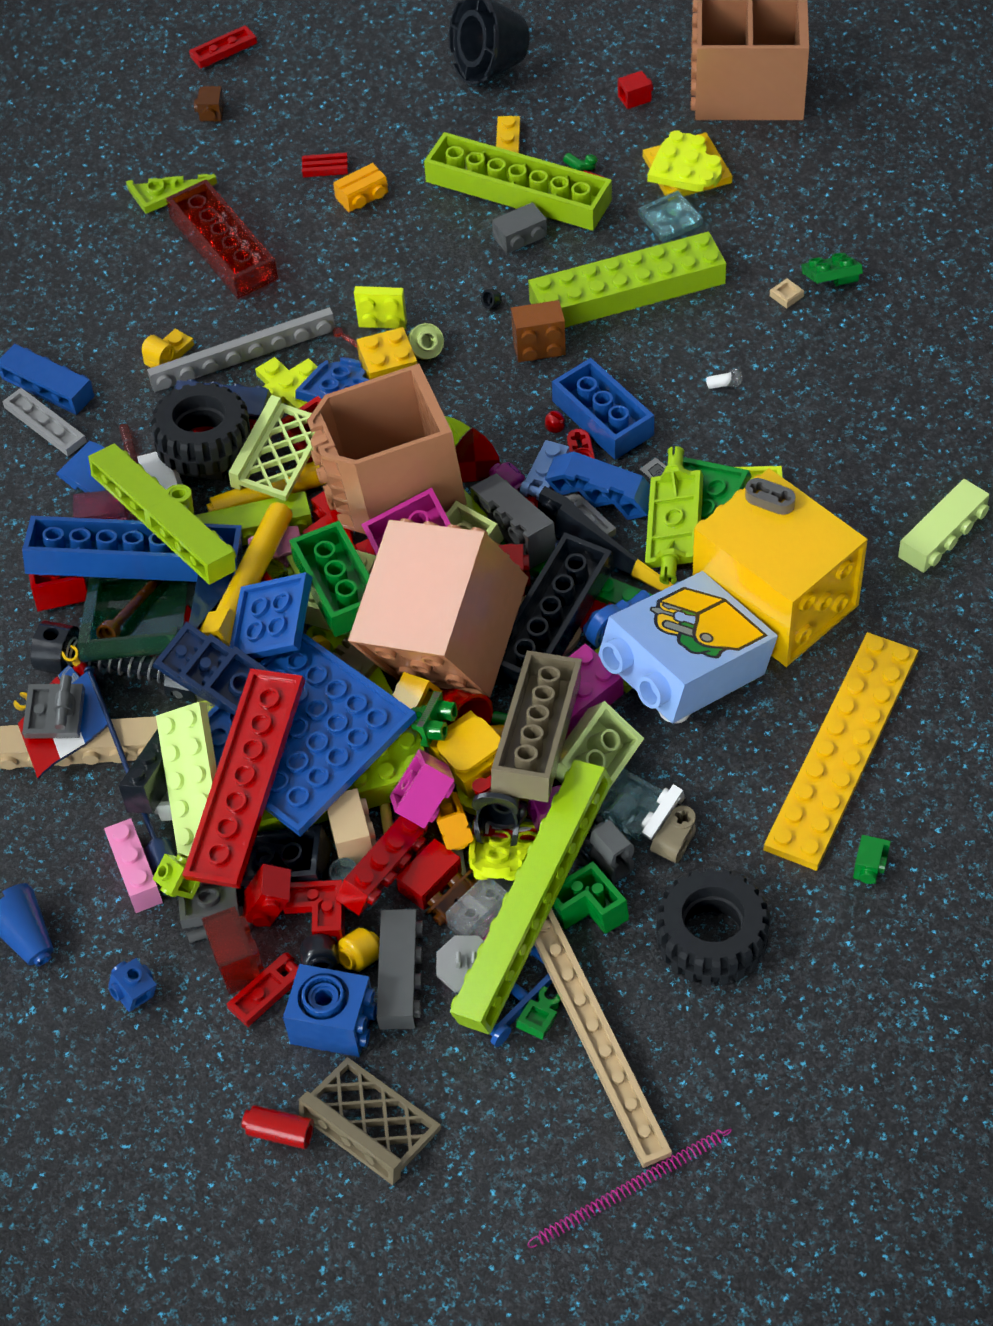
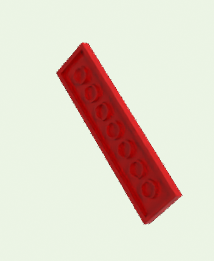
[182,668,305,889]

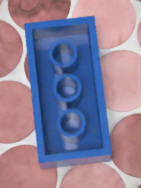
[552,358,654,460]

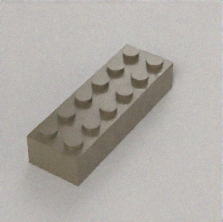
[491,650,582,802]

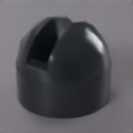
[481,289,502,309]

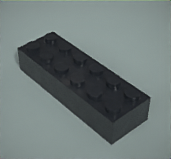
[497,532,614,685]

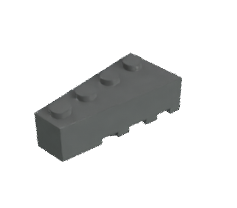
[470,473,557,569]

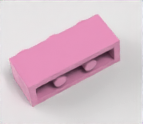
[104,818,163,913]

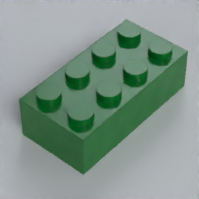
[289,521,370,637]

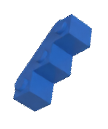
[545,452,650,520]

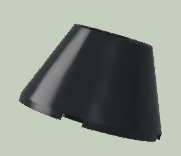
[449,0,529,84]

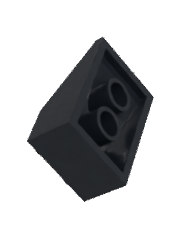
[240,825,332,887]

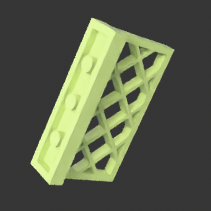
[228,395,315,501]

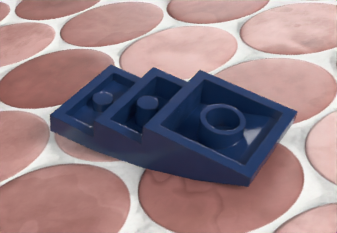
[153,622,269,716]

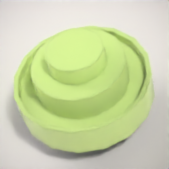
[408,323,444,360]

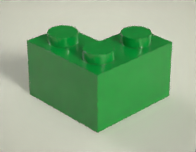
[552,861,629,934]

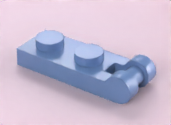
[519,440,569,500]

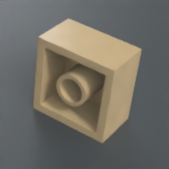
[327,788,376,873]

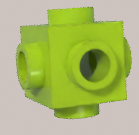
[152,853,201,899]

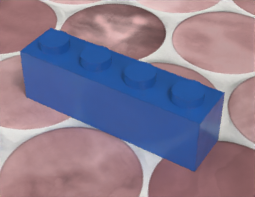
[0,344,94,415]

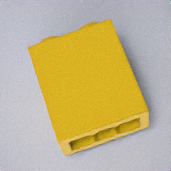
[428,710,501,798]

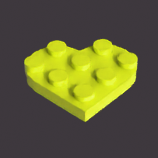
[647,131,722,191]
[469,821,539,881]

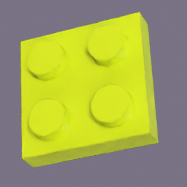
[354,286,407,329]

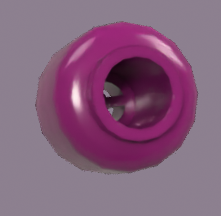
[488,462,525,492]

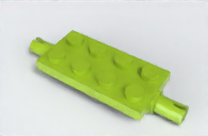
[645,446,703,585]

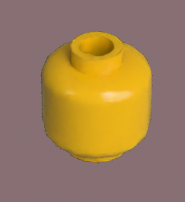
[337,928,380,972]

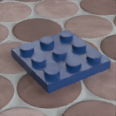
[229,572,313,659]

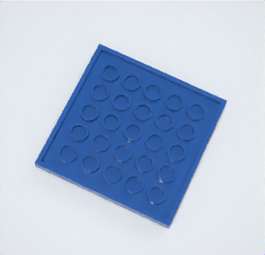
[208,633,417,836]

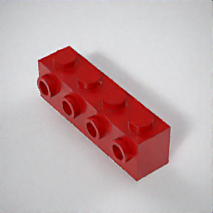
[336,815,428,915]

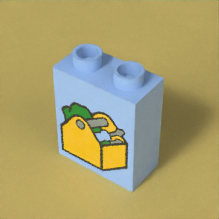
[598,571,778,724]

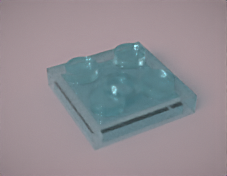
[638,191,703,243]

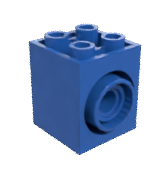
[283,964,377,1057]

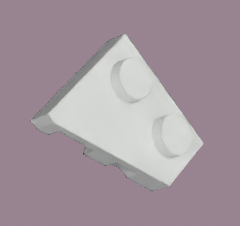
[641,784,685,841]

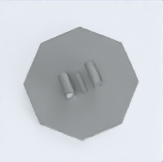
[436,935,484,992]

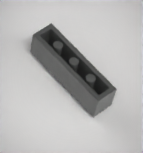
[377,909,423,1030]

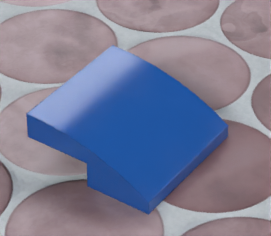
[57,441,107,501]

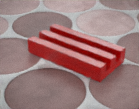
[302,153,348,177]

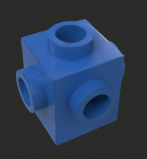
[108,958,157,1012]

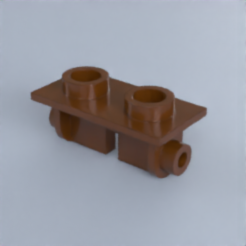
[424,870,481,926]

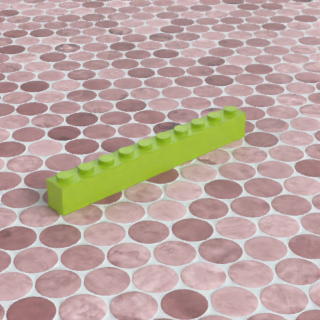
[450,760,612,1035]

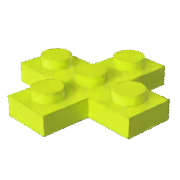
[255,357,318,409]

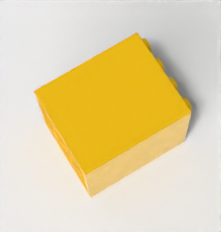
[693,468,868,667]

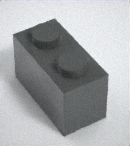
[492,202,547,254]

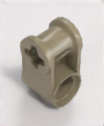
[650,806,696,864]

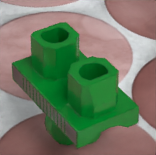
[411,691,458,747]

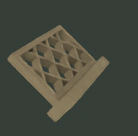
[299,1057,441,1185]

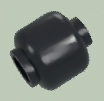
[300,933,339,970]

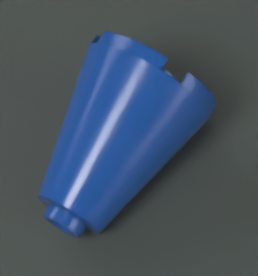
[0,883,54,967]

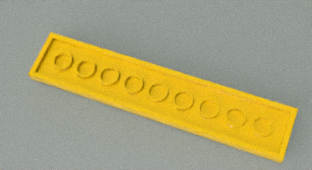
[763,632,918,871]

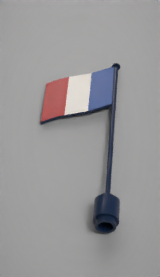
[18,666,176,876]

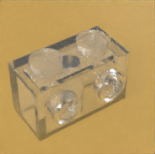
[445,878,508,939]

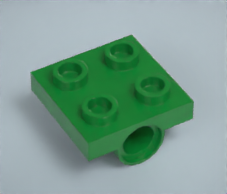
[801,253,863,286]

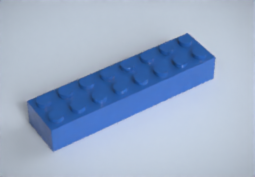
[22,516,243,582]

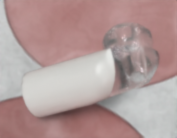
[706,369,743,389]

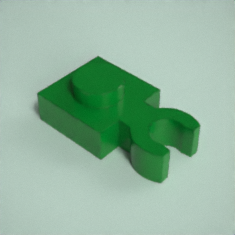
[516,986,561,1040]

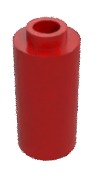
[242,1105,314,1149]

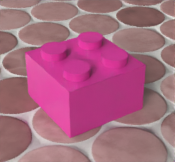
[390,749,455,828]

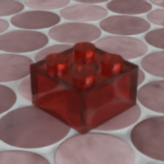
[201,906,264,995]

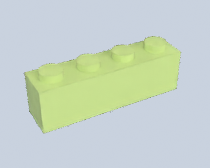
[898,479,990,573]

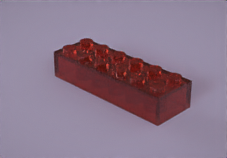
[166,179,278,299]

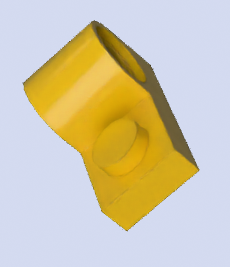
[142,329,194,368]

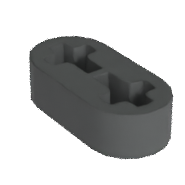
[745,478,796,515]

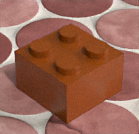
[511,300,566,363]

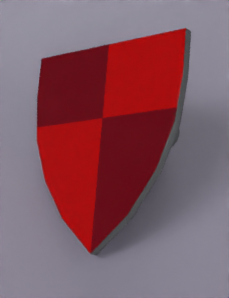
[455,426,500,482]

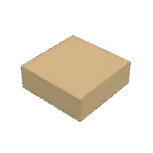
[770,278,804,309]

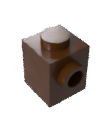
[194,86,225,121]

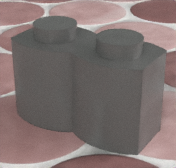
[590,820,634,883]

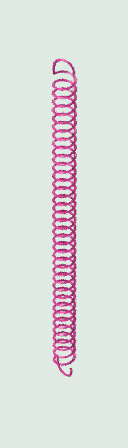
[528,1129,732,1248]

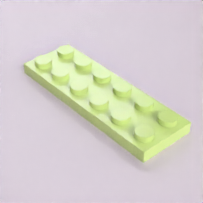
[156,702,217,856]

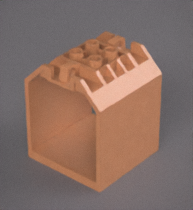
[307,364,467,534]

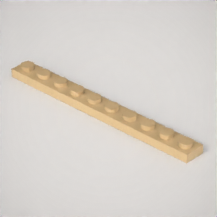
[534,908,672,1168]

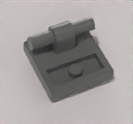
[22,675,85,738]

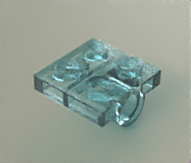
[598,769,663,840]

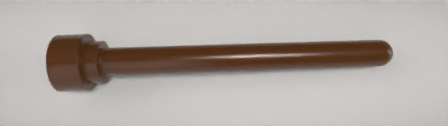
[96,580,164,644]

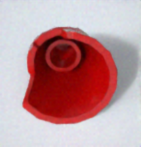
[442,688,493,726]

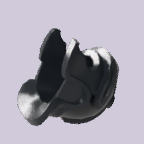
[472,788,529,847]

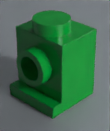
[853,835,891,884]

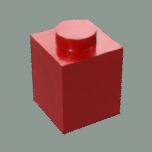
[618,71,654,109]

